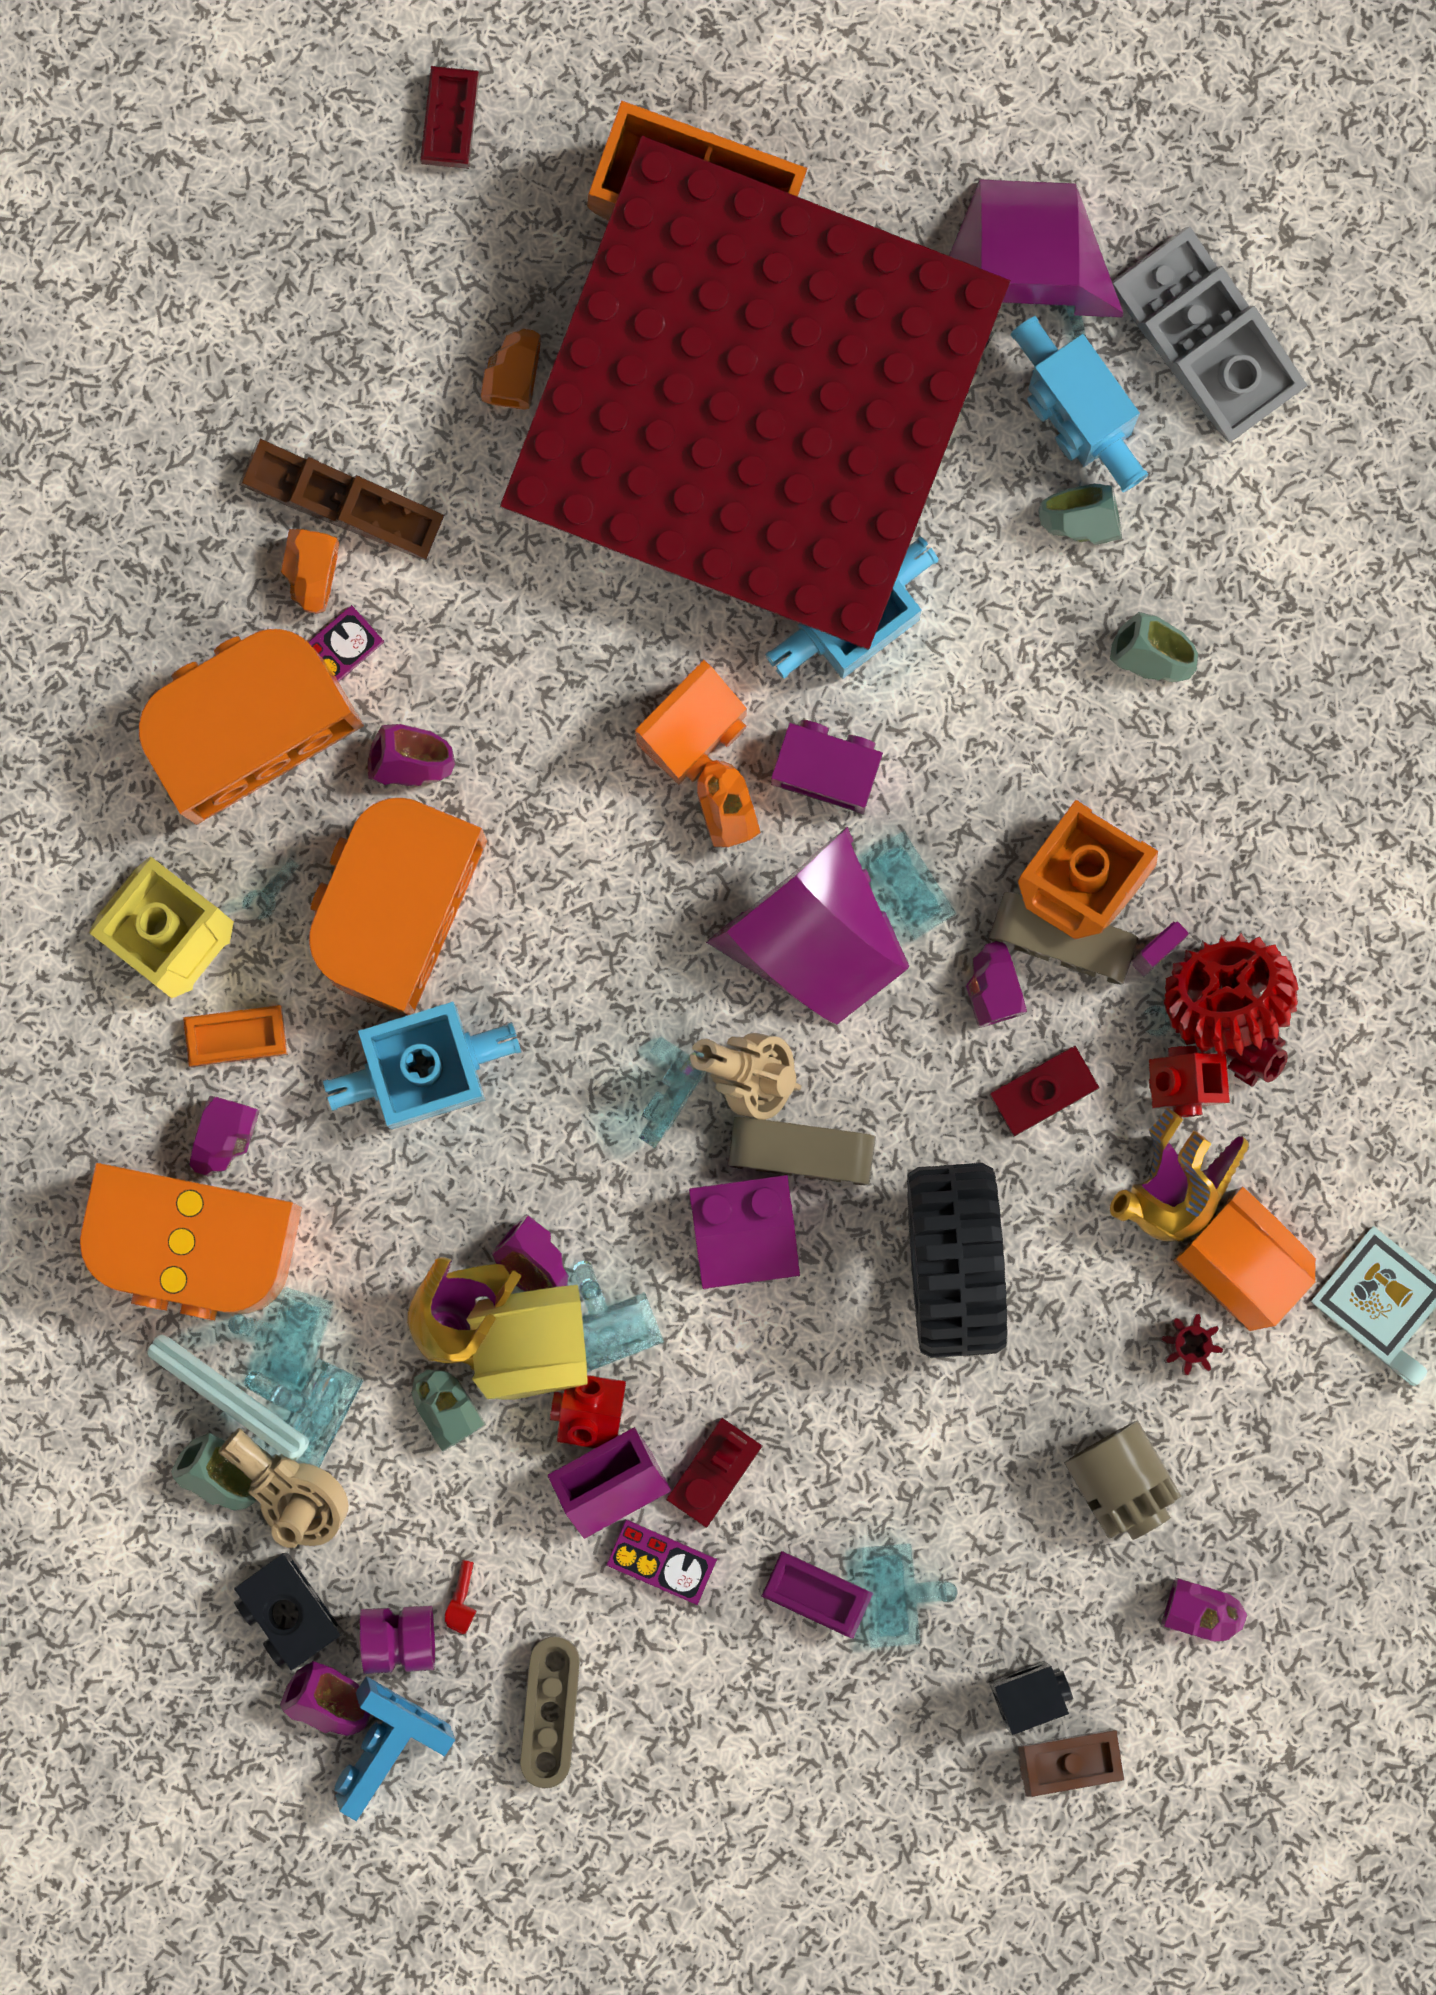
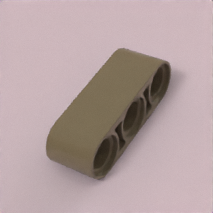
[988,892,1139,985]
[727,1117,876,1186]

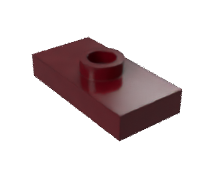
[420,66,480,169]
[989,1046,1100,1137]

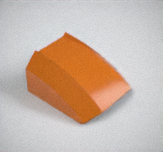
[1018,800,1158,939]
[1173,1186,1316,1331]

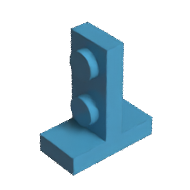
[334,1676,455,1821]

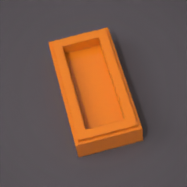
[183,1005,288,1067]

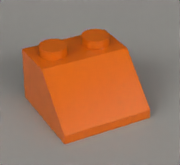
[635,660,747,785]

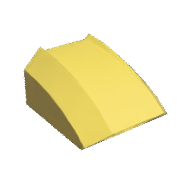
[89,856,234,998]
[466,1285,588,1400]

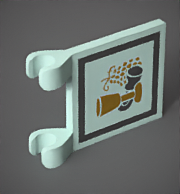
[1311,1226,1436,1386]

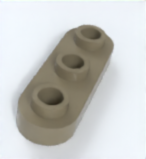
[520,1636,580,1788]

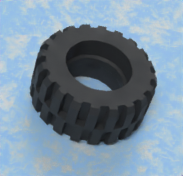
[907,1163,1008,1358]

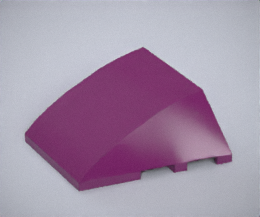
[949,179,1123,318]
[706,827,909,1025]

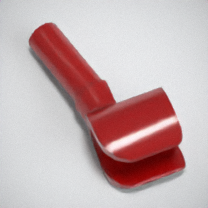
[445,1560,477,1634]

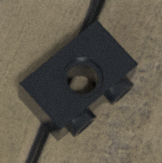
[234,1552,344,1671]
[988,1661,1073,1735]

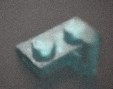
[862,831,956,941]
[639,1036,706,1148]
[574,1261,664,1372]
[228,1287,335,1397]
[244,1358,364,1468]
[861,1543,958,1648]

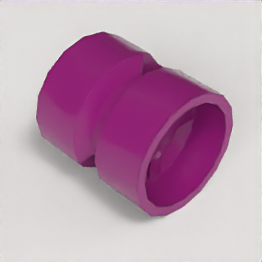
[360,1605,436,1674]

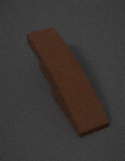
[239,438,445,560]

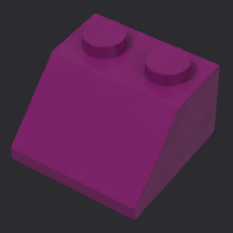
[689,1175,800,1289]

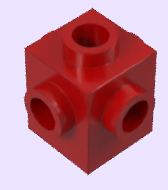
[1149,1046,1230,1117]
[550,1375,626,1448]

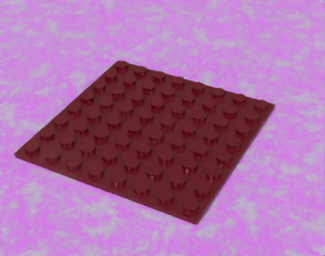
[500,136,1011,650]

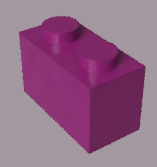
[771,720,883,815]
[547,1427,671,1539]

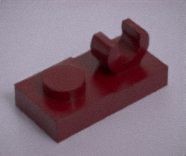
[666,1418,763,1528]

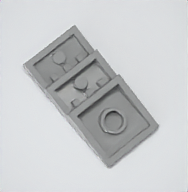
[1112,227,1308,443]

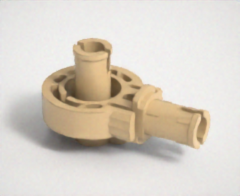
[690,1033,802,1120]
[218,1428,349,1548]

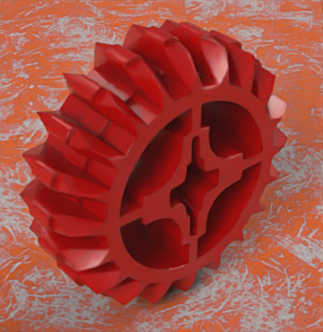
[1164,933,1299,1057]

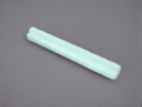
[147,1334,309,1461]

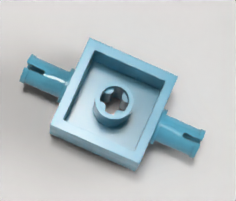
[1011,316,1148,493]
[765,536,939,679]
[323,1002,521,1130]

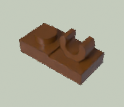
[1018,1730,1124,1797]

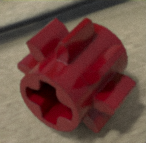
[1226,1032,1288,1087]
[1160,1314,1223,1375]

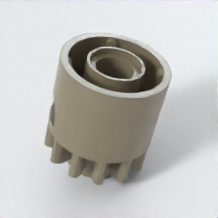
[1064,1420,1182,1540]

